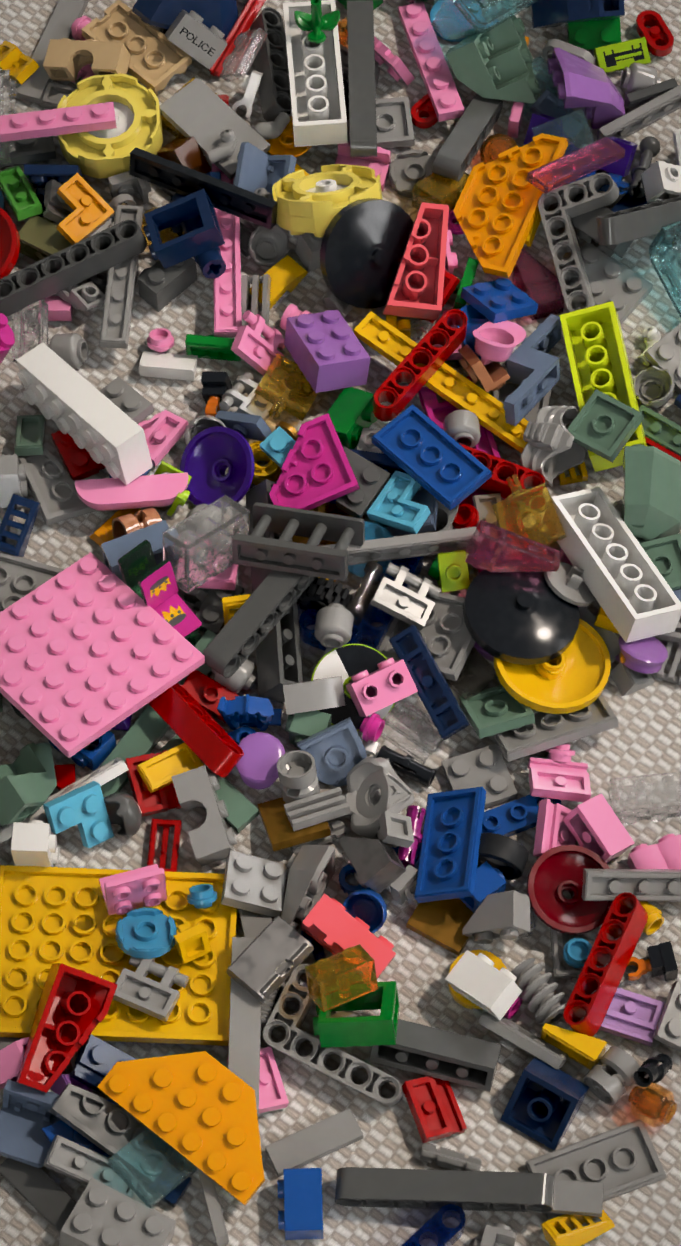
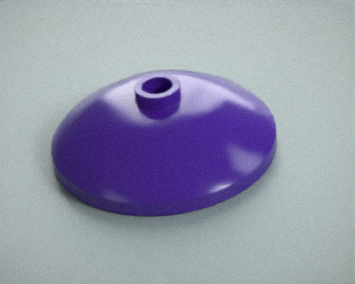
[180,426,255,511]

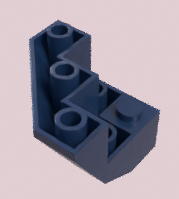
[132,0,238,39]
[530,0,625,29]

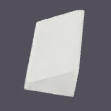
[139,351,198,381]

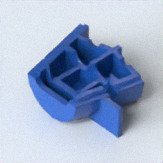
[217,694,282,731]

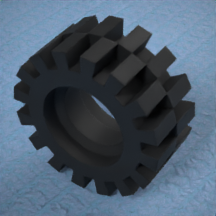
[297,577,354,621]

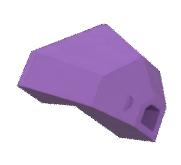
[547,48,625,129]

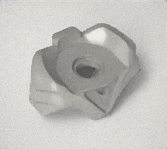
[520,405,587,487]
[344,756,414,844]

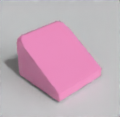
[43,296,73,321]

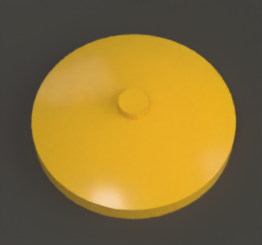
[494,618,611,714]

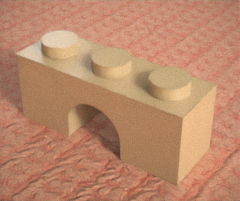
[43,38,131,81]

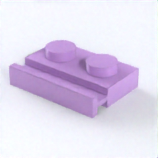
[599,988,665,1046]

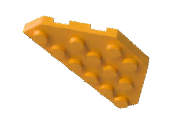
[453,133,568,278]
[97,1051,265,1206]

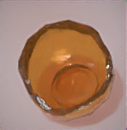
[479,133,517,165]

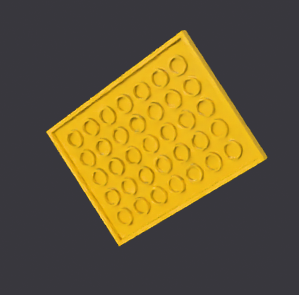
[0,865,238,1046]

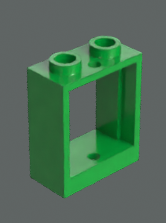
[313,981,400,1048]

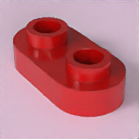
[636,10,674,57]
[411,93,438,129]

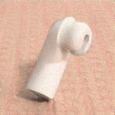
[638,326,662,367]

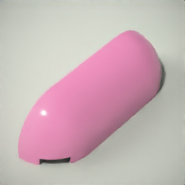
[75,472,189,511]

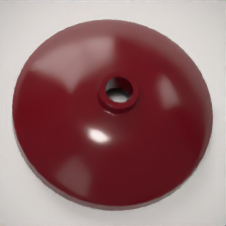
[527,845,613,934]

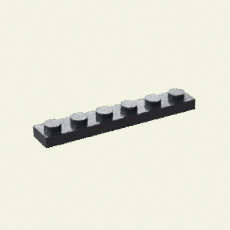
[129,147,278,229]

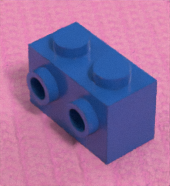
[277,1168,324,1240]

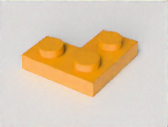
[56,173,115,245]

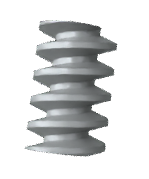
[511,958,567,1027]

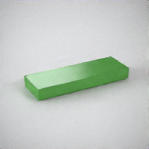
[0,165,43,221]

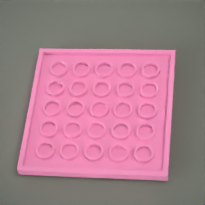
[0,552,205,758]

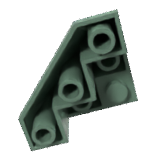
[445,13,541,104]
[620,444,681,543]
[0,743,57,827]

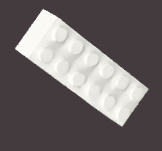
[283,0,348,147]
[16,342,153,485]
[543,487,681,643]

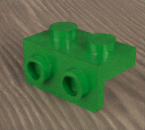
[565,18,621,51]

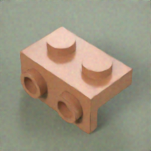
[458,344,510,393]

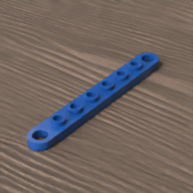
[339,795,561,895]

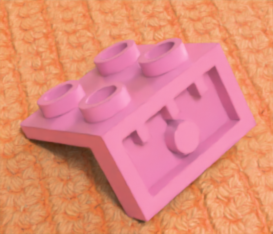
[99,864,167,915]

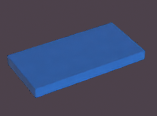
[371,404,492,511]
[414,787,486,903]

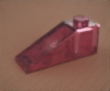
[465,520,560,572]

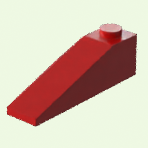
[17,963,118,1093]

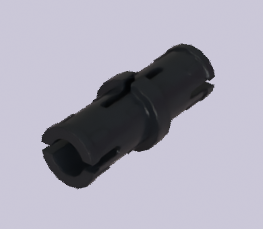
[376,745,437,787]
[634,1053,673,1087]

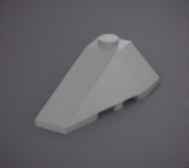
[281,845,335,934]

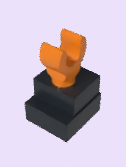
[201,372,232,417]
[627,941,678,981]

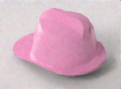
[472,320,526,365]

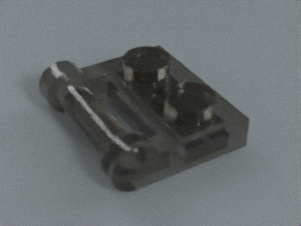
[346,561,383,636]

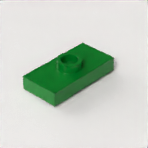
[453,257,479,309]
[185,334,242,362]

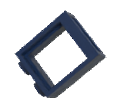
[143,189,225,269]

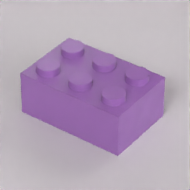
[284,310,370,393]

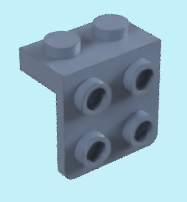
[233,142,297,199]
[0,1079,60,1168]

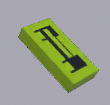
[593,37,651,74]

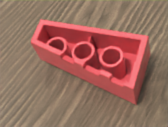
[383,202,449,320]

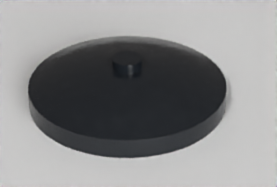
[320,198,414,309]
[463,561,580,665]

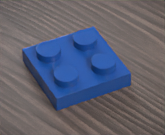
[461,278,539,324]

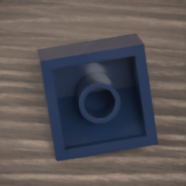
[500,1057,590,1151]

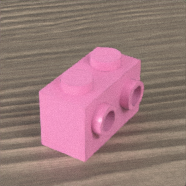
[345,657,418,717]
[563,793,634,863]

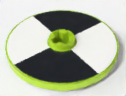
[311,644,395,731]

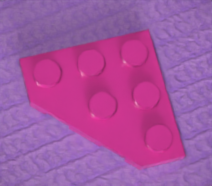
[269,413,360,510]

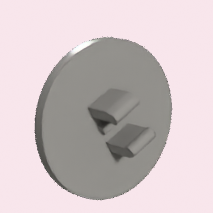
[544,561,595,606]

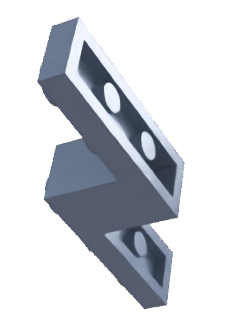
[503,314,561,426]

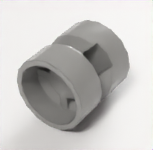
[277,750,320,803]
[583,1046,640,1105]

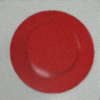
[452,503,479,529]

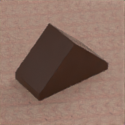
[157,136,212,174]

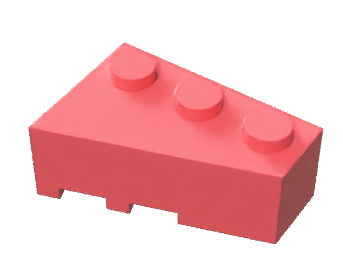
[301,893,396,982]

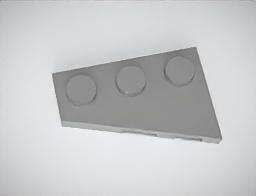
[18,447,98,525]

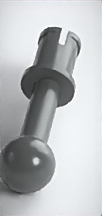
[628,136,661,198]

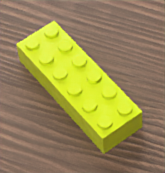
[559,301,647,472]

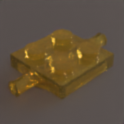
[254,353,319,421]
[492,474,567,567]

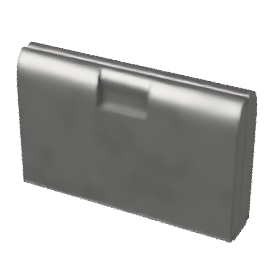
[227,916,314,1003]

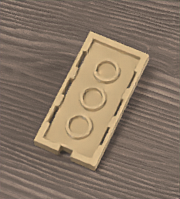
[81,0,193,96]

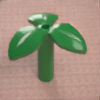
[294,0,340,43]

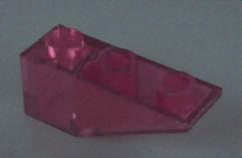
[512,248,564,321]

